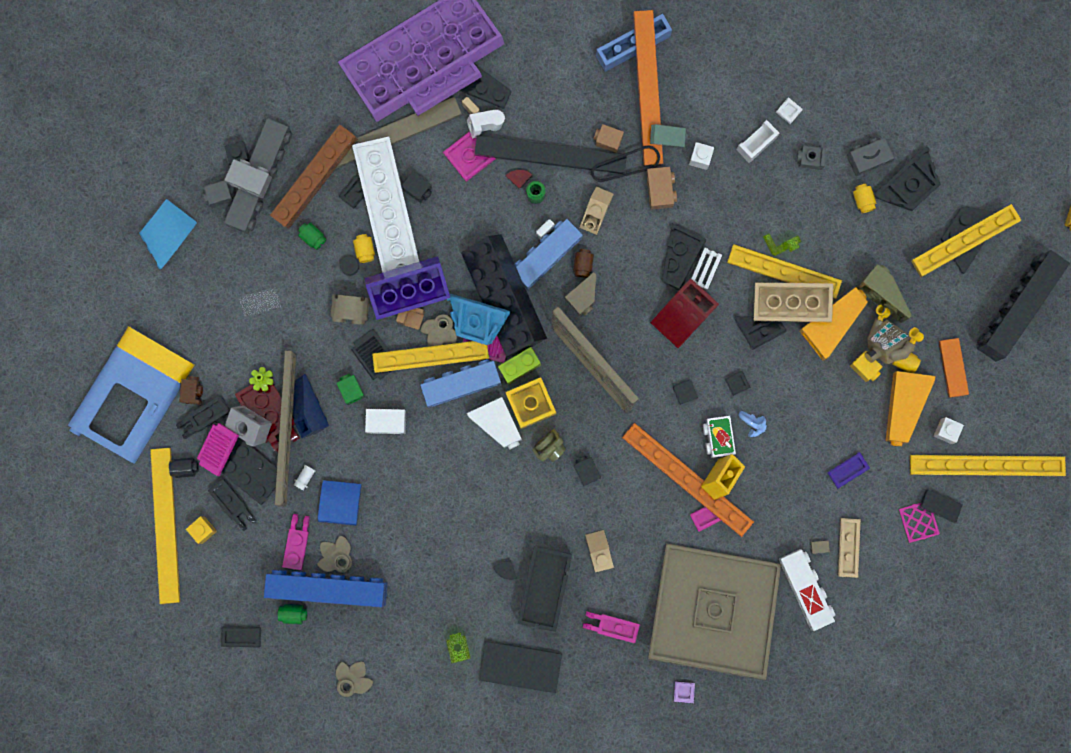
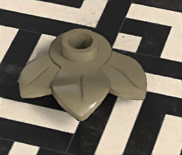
[420,314,457,347]
[317,536,352,572]
[336,662,373,697]

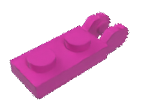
[282,514,310,570]
[582,612,640,643]

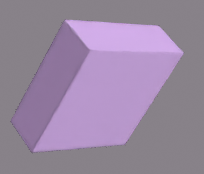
[674,681,695,703]

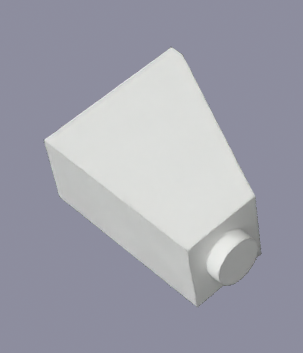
[467,397,522,450]

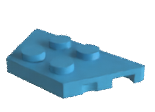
[447,294,510,345]

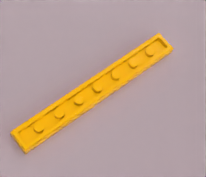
[150,448,180,604]
[910,455,1066,476]

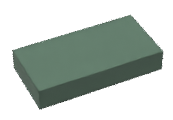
[650,124,686,147]

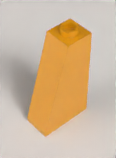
[799,287,868,361]
[886,371,935,446]

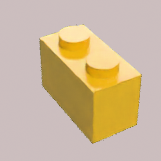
[701,454,745,500]

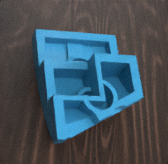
[139,199,197,270]

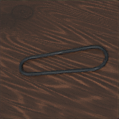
[591,146,660,182]

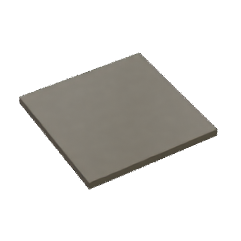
[552,307,639,413]
[648,543,781,681]

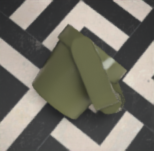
[532,428,566,462]

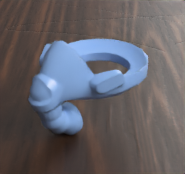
[738,411,767,437]

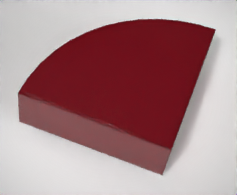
[506,170,532,189]

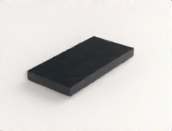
[479,641,562,693]

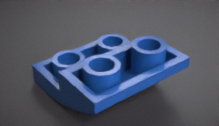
[318,480,362,526]

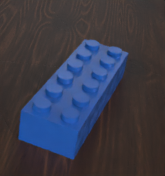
[264,570,388,607]

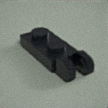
[176,395,230,439]
[208,479,257,531]

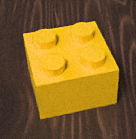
[505,377,556,429]

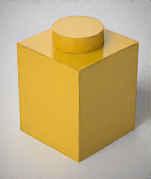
[850,351,882,382]
[186,516,217,544]

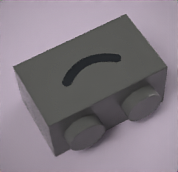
[847,138,894,176]

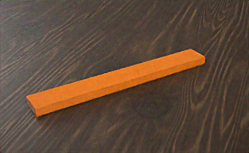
[633,10,663,165]
[622,423,754,537]

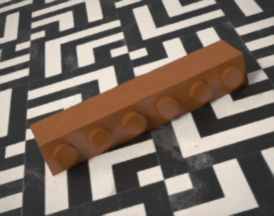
[270,124,358,229]

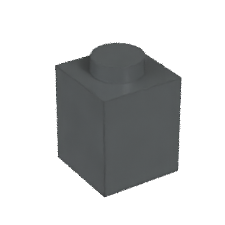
[203,180,234,208]

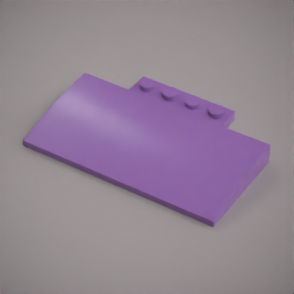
[338,0,504,122]

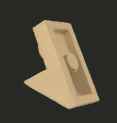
[585,530,614,572]

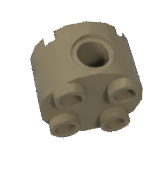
[330,294,370,324]

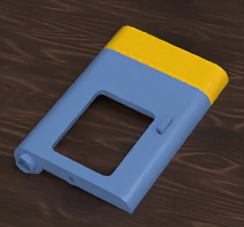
[68,326,194,464]

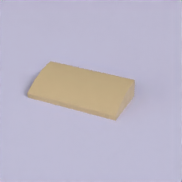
[754,283,834,322]

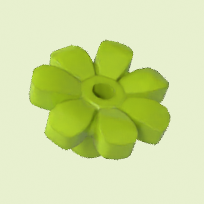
[249,367,274,392]

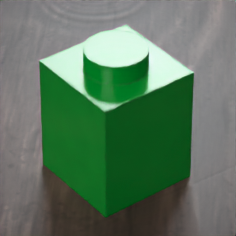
[337,374,365,405]

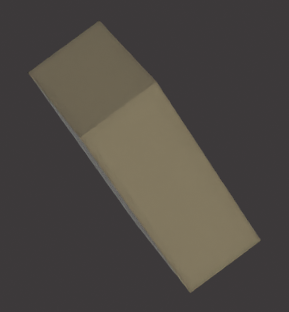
[811,541,830,554]

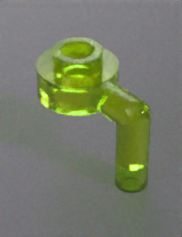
[763,233,802,256]

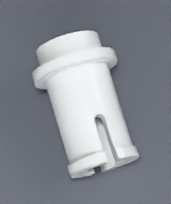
[294,465,316,491]

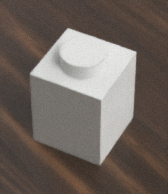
[689,142,714,170]
[934,417,964,444]

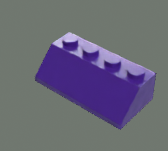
[364,256,450,320]

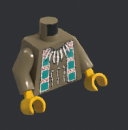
[865,305,924,364]

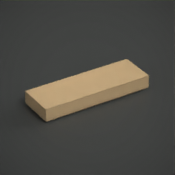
[838,518,861,578]

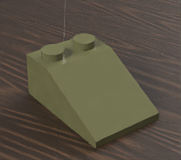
[856,264,911,323]

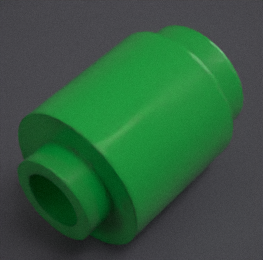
[526,181,545,204]
[298,222,327,250]
[278,604,307,625]

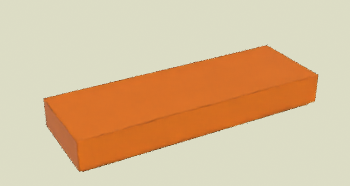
[939,338,969,398]

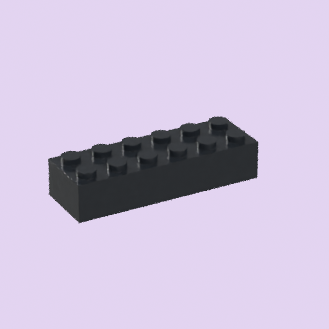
[461,234,547,357]
[977,250,1070,362]

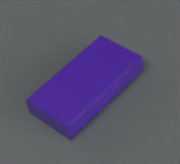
[827,452,870,489]

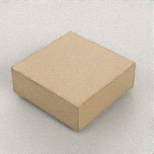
[462,97,480,114]

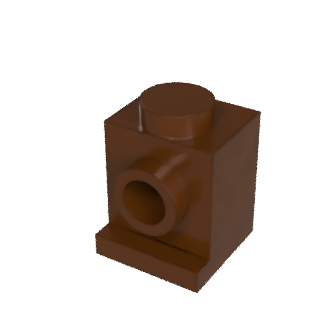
[179,376,203,405]

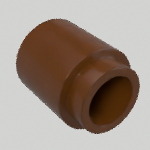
[573,249,594,278]

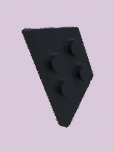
[874,146,941,211]
[941,207,998,274]

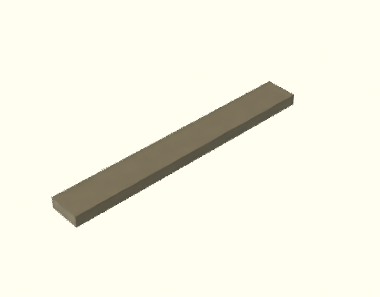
[336,97,462,168]
[275,351,296,507]

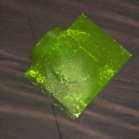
[446,632,471,664]

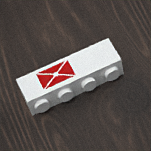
[778,549,835,631]

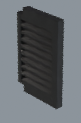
[351,329,392,380]

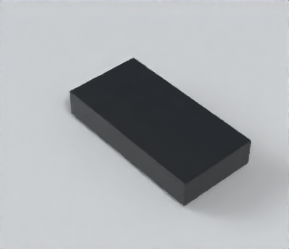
[919,490,963,523]
[221,627,261,647]

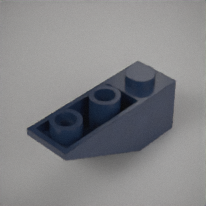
[293,374,329,438]

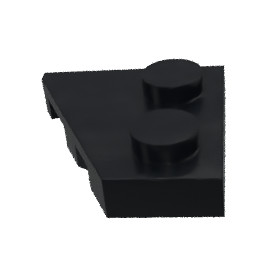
[734,315,786,350]

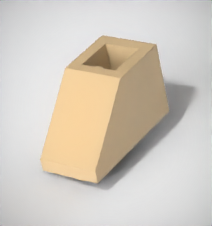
[579,187,614,235]

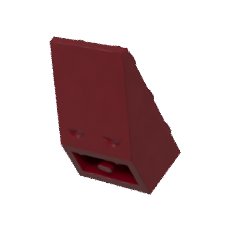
[650,278,719,348]

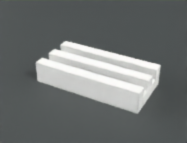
[691,248,722,290]

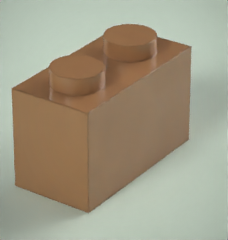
[646,167,677,210]

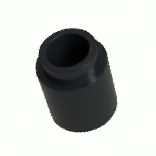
[169,457,199,478]

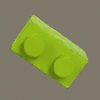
[498,347,541,385]

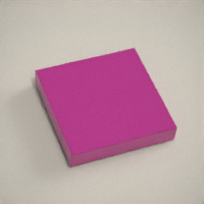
[443,131,496,182]

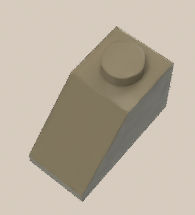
[565,272,596,317]

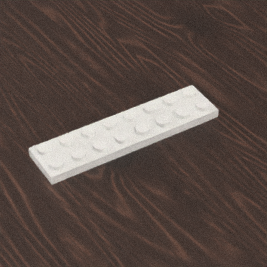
[352,137,419,272]

